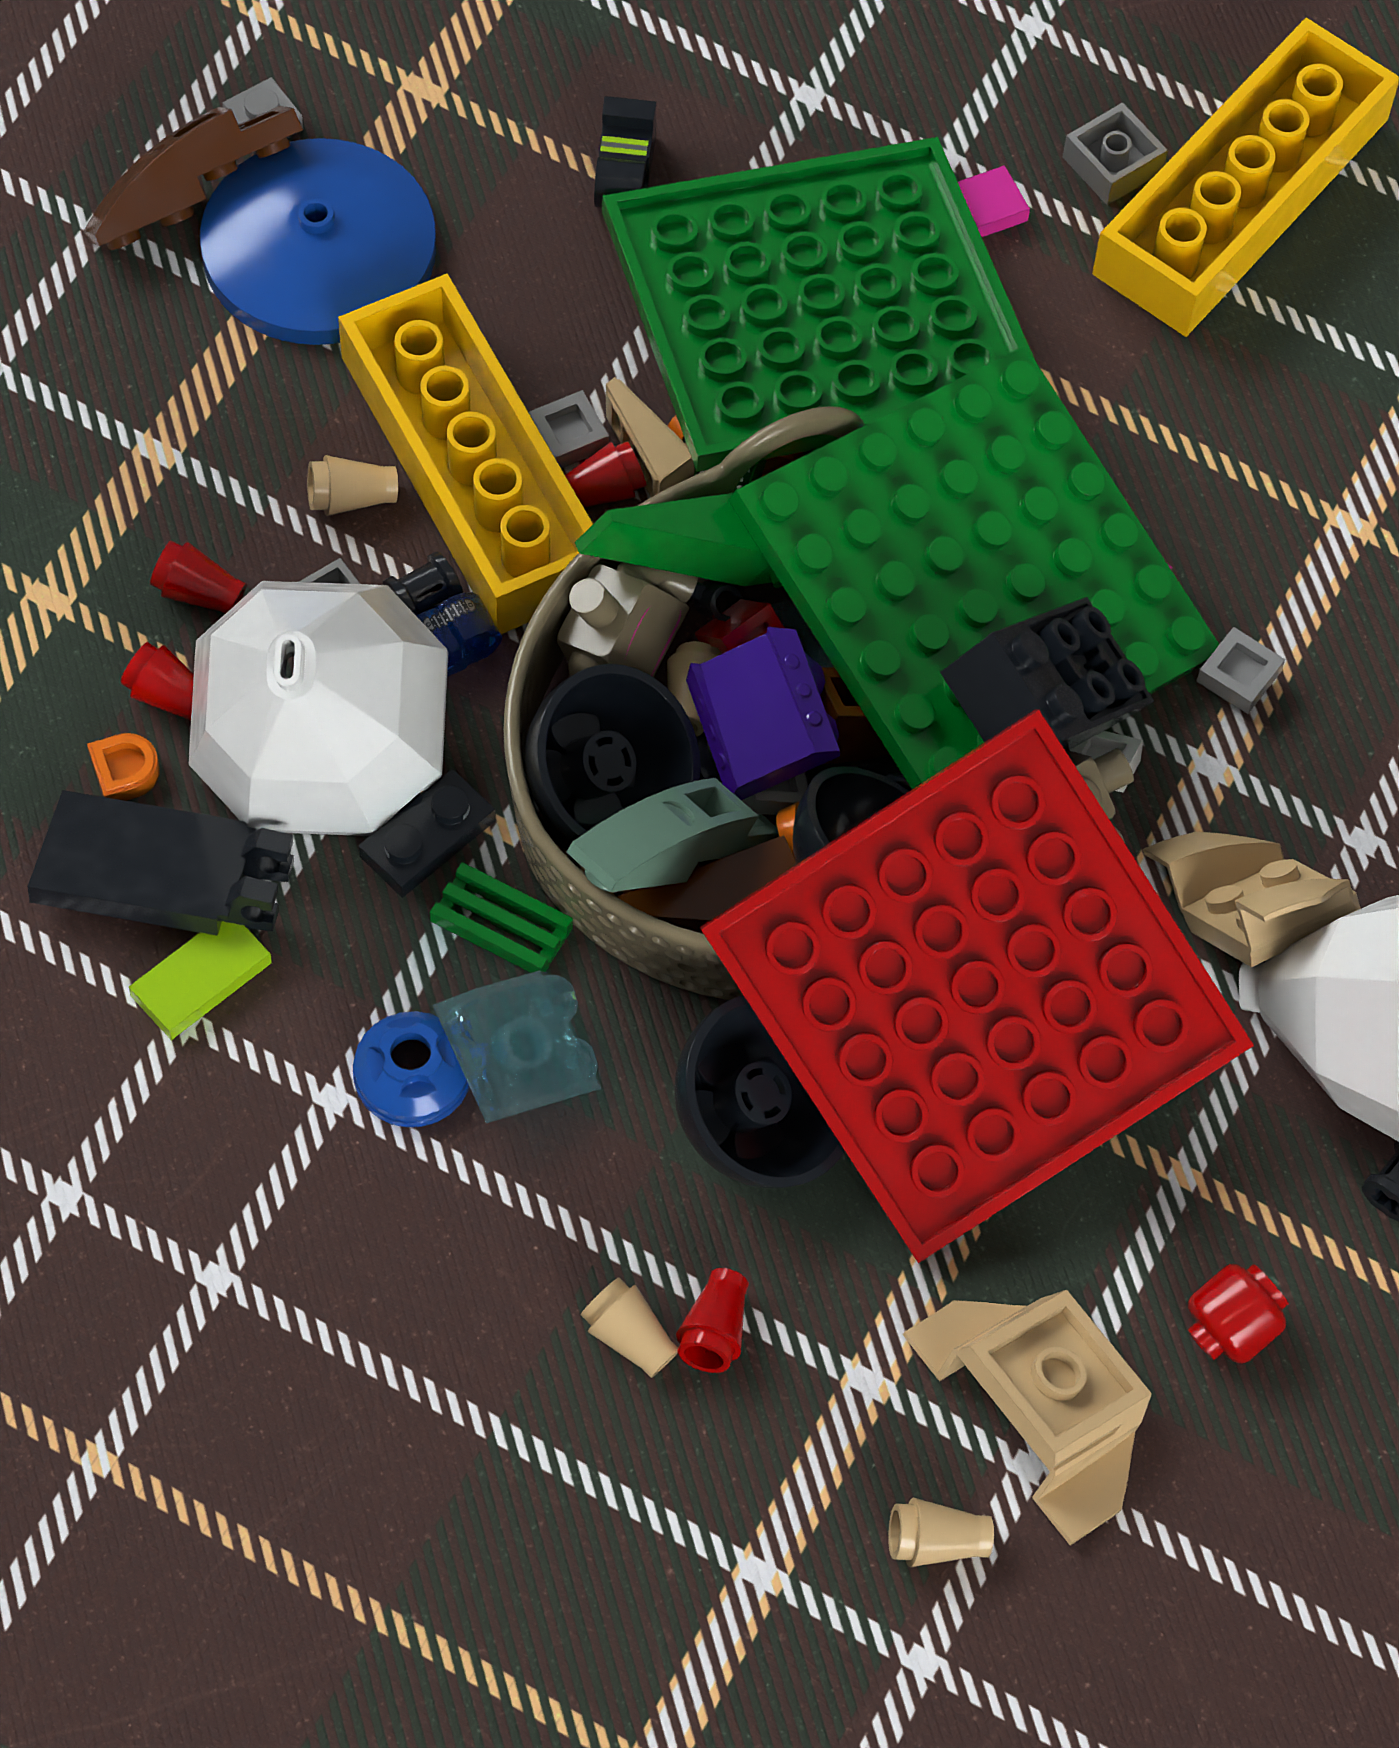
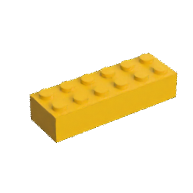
[1092,17,1399,337]
[338,273,593,636]

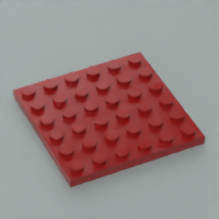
[700,709,1254,1263]

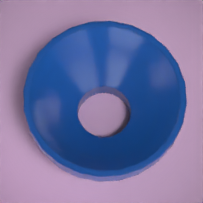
[353,1011,472,1128]

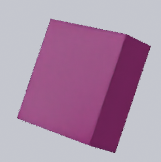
[958,165,1030,237]

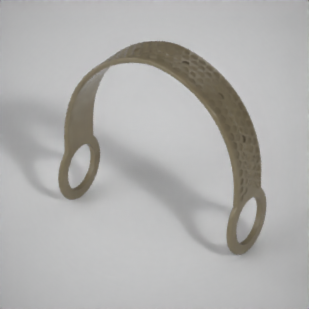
[503,406,1125,1000]

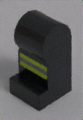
[594,96,656,208]

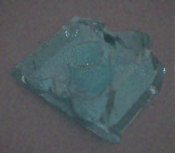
[433,970,602,1123]

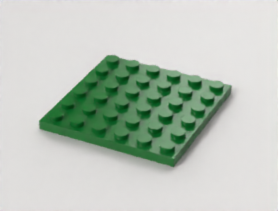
[602,137,1035,472]
[728,345,1220,789]

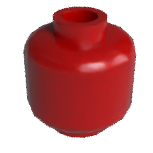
[1187,1264,1289,1363]

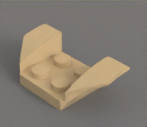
[1143,832,1361,967]
[903,1290,1152,1545]

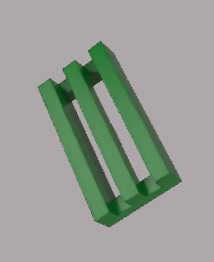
[430,862,573,978]

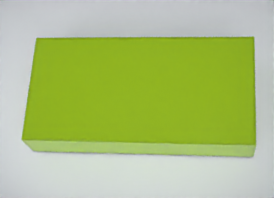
[129,921,272,1040]

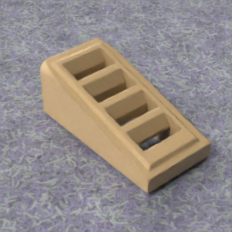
[606,377,695,497]

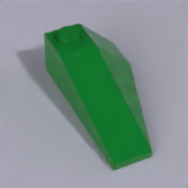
[574,493,783,588]

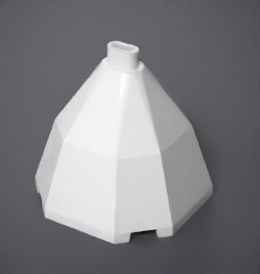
[189,581,448,836]
[1239,895,1399,1142]

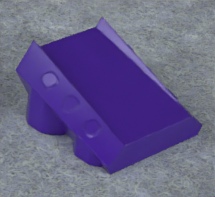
[686,627,840,801]

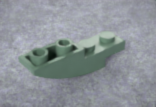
[567,778,779,892]

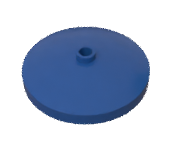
[200,138,436,345]

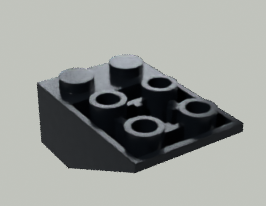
[940,597,1154,752]

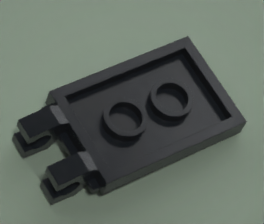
[27,790,294,936]

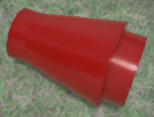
[565,441,647,508]
[150,540,247,614]
[121,642,194,721]
[676,1268,749,1373]

